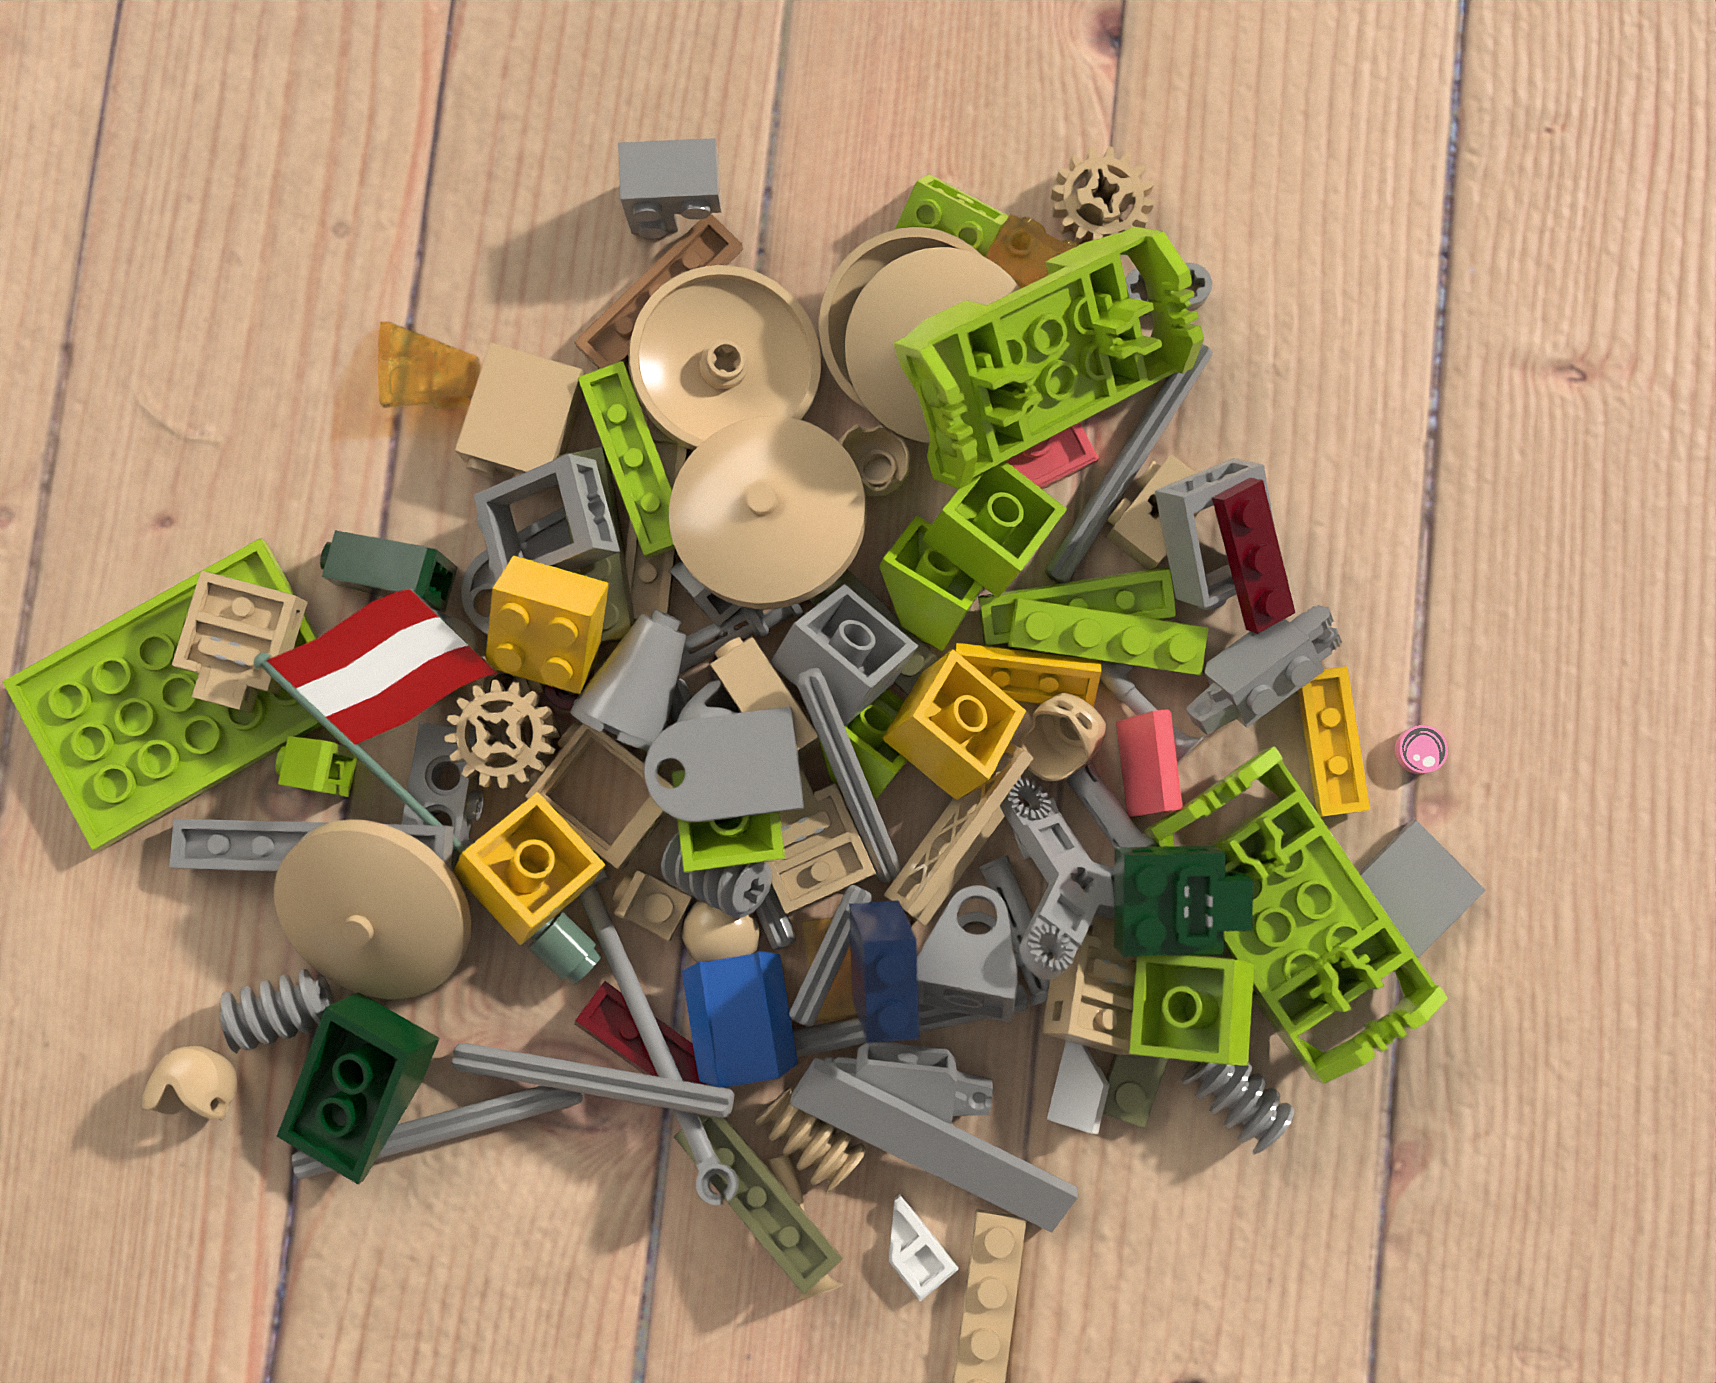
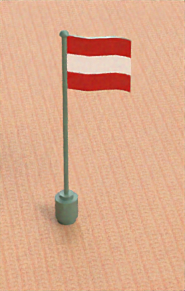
[254,588,601,985]

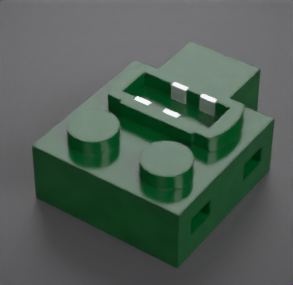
[1114,846,1253,957]

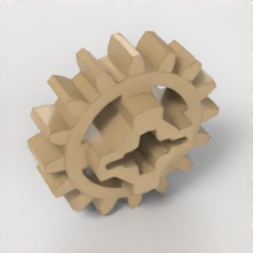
[1050,146,1155,246]
[444,680,557,789]

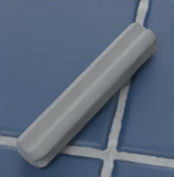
[789,885,872,1027]

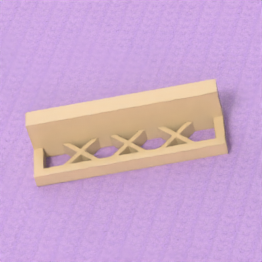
[884,743,1034,926]

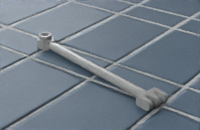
[579,849,739,1205]

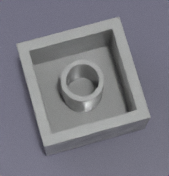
[770,584,919,726]

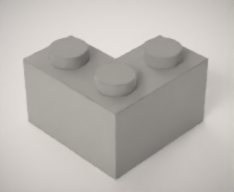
[618,138,721,238]

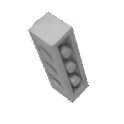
[401,722,484,899]

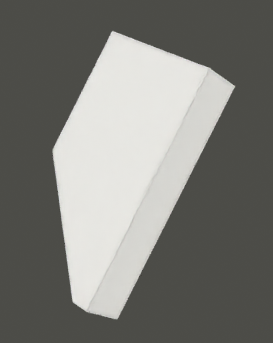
[1047,1040,1110,1134]
[888,1194,959,1301]

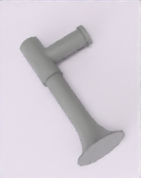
[1100,661,1206,765]

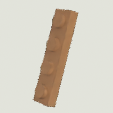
[574,214,743,369]

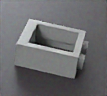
[474,454,620,582]
[1155,458,1274,610]

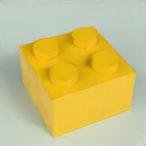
[486,555,609,694]
[882,649,1026,801]
[453,792,605,946]

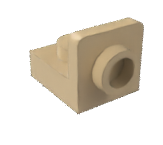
[612,870,694,941]

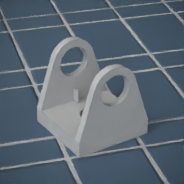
[917,886,1018,1023]

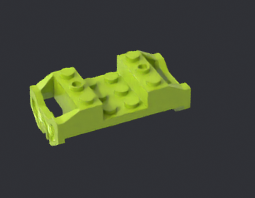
[893,227,1204,489]
[1143,746,1448,1084]

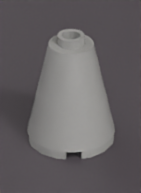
[570,609,686,751]

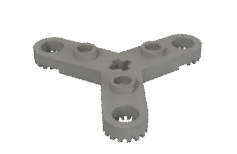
[1000,777,1115,980]

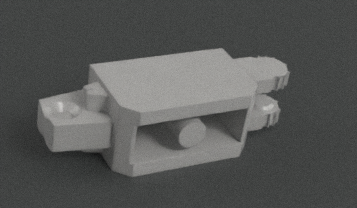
[1186,605,1342,735]
[821,1042,993,1124]

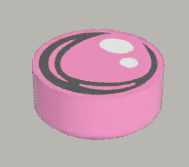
[1395,725,1448,774]

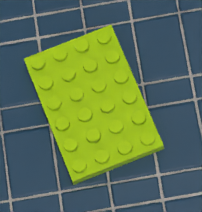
[2,538,322,851]

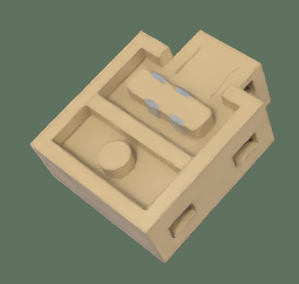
[172,570,308,713]
[764,772,876,914]
[1042,915,1137,1055]

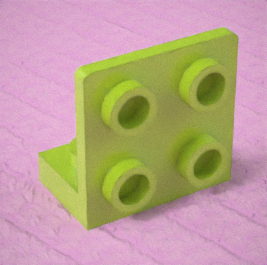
[894,174,1011,258]

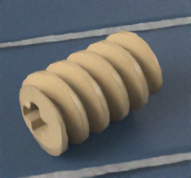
[755,1083,866,1194]

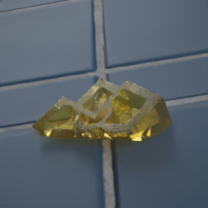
[378,321,480,409]

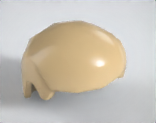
[839,424,911,497]
[681,901,760,962]

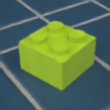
[922,461,1067,598]
[1130,955,1255,1066]

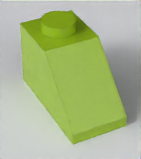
[275,736,357,797]

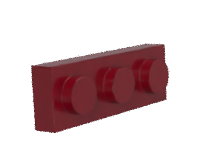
[1212,477,1296,634]
[574,981,711,1086]

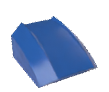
[682,951,798,1088]

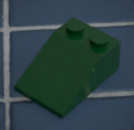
[276,992,440,1185]

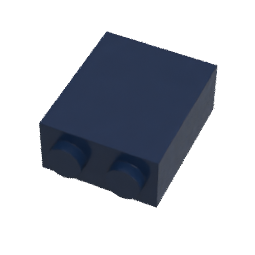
[849,900,919,1043]

